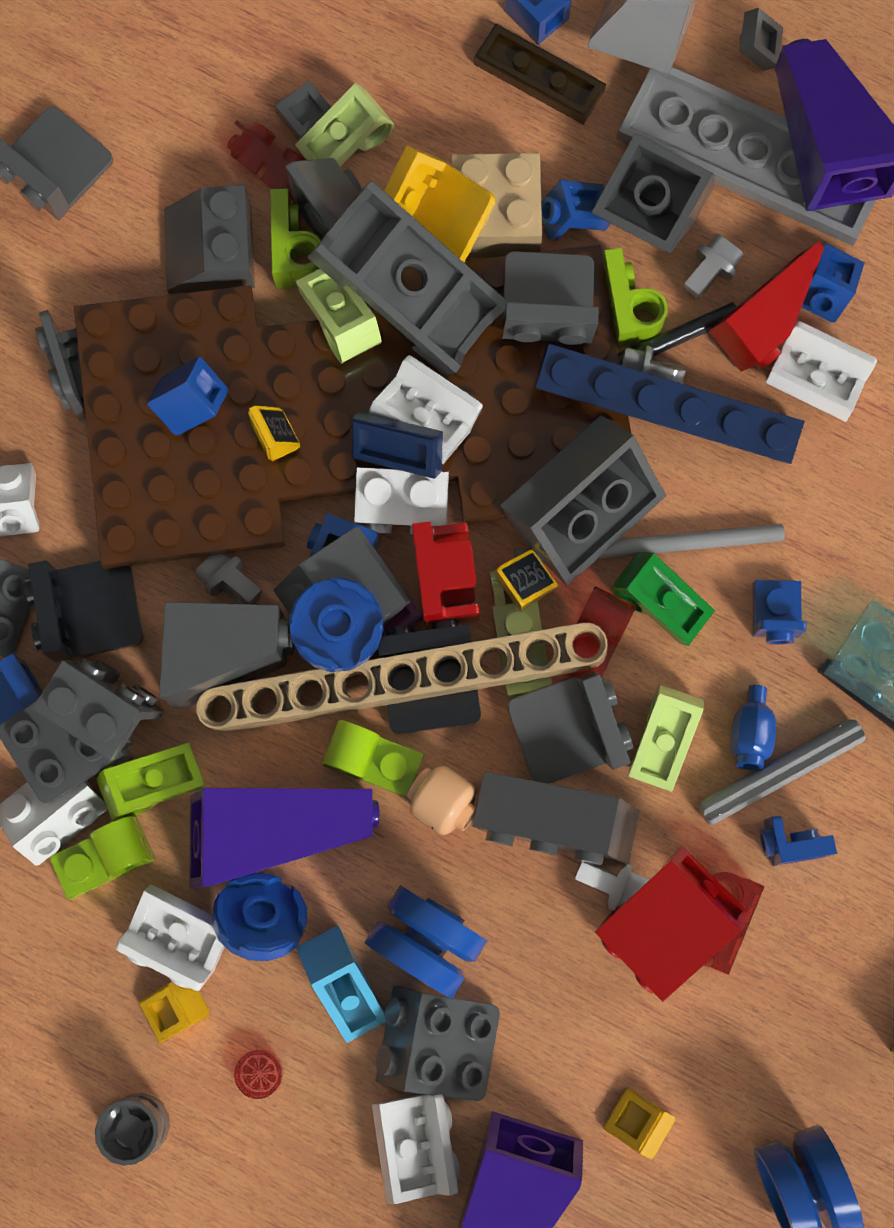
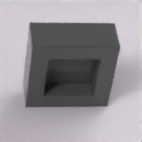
[740,8,783,71]
[275,81,331,140]

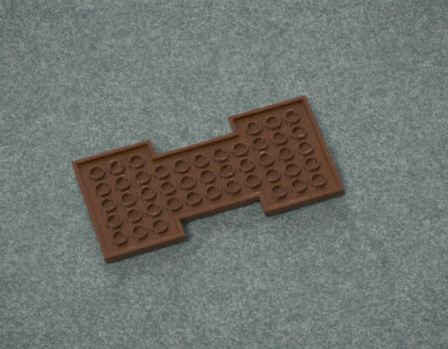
[74,245,631,569]

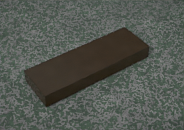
[474,24,606,125]

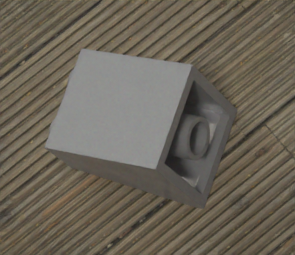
[588,0,697,74]

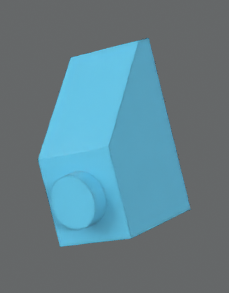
[296,925,386,1043]

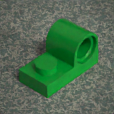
[611,552,715,646]

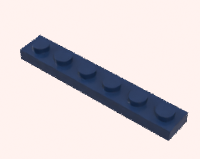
[534,344,805,464]

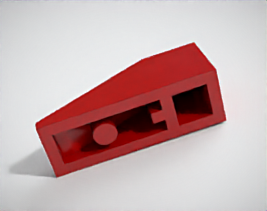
[709,241,824,372]

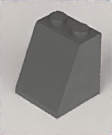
[159,602,295,709]

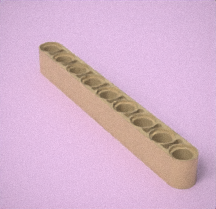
[196,623,607,732]

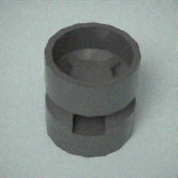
[95,1093,170,1166]

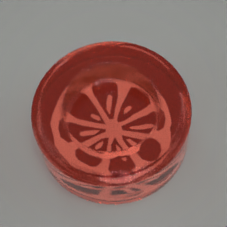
[234,1049,284,1099]

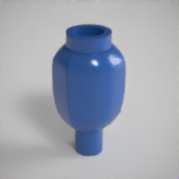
[730,685,776,771]

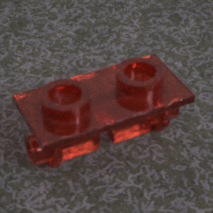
[227,120,306,201]

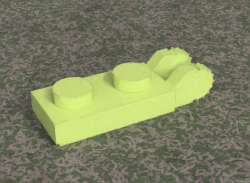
[489,571,552,698]

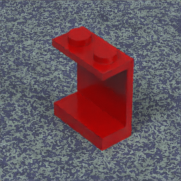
[595,845,751,1002]

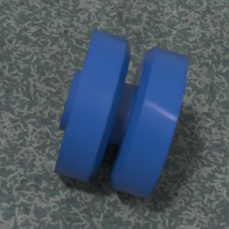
[364,885,488,999]
[754,1124,864,1228]

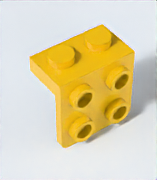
[384,145,496,262]

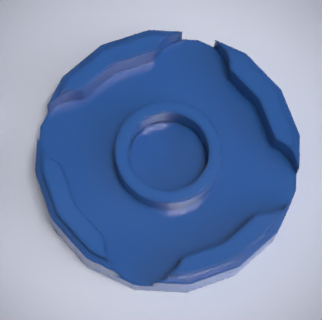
[289,577,384,672]
[212,873,307,961]

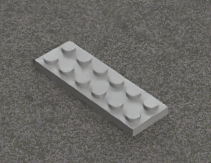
[617,67,875,246]

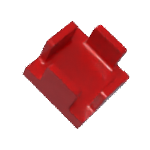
[412,521,480,630]

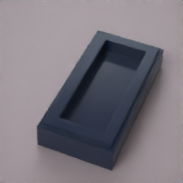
[352,411,443,479]

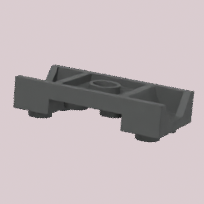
[307,181,507,377]

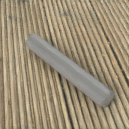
[698,720,866,825]

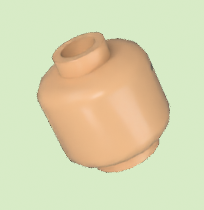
[407,766,477,836]

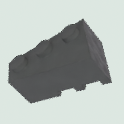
[472,771,640,865]

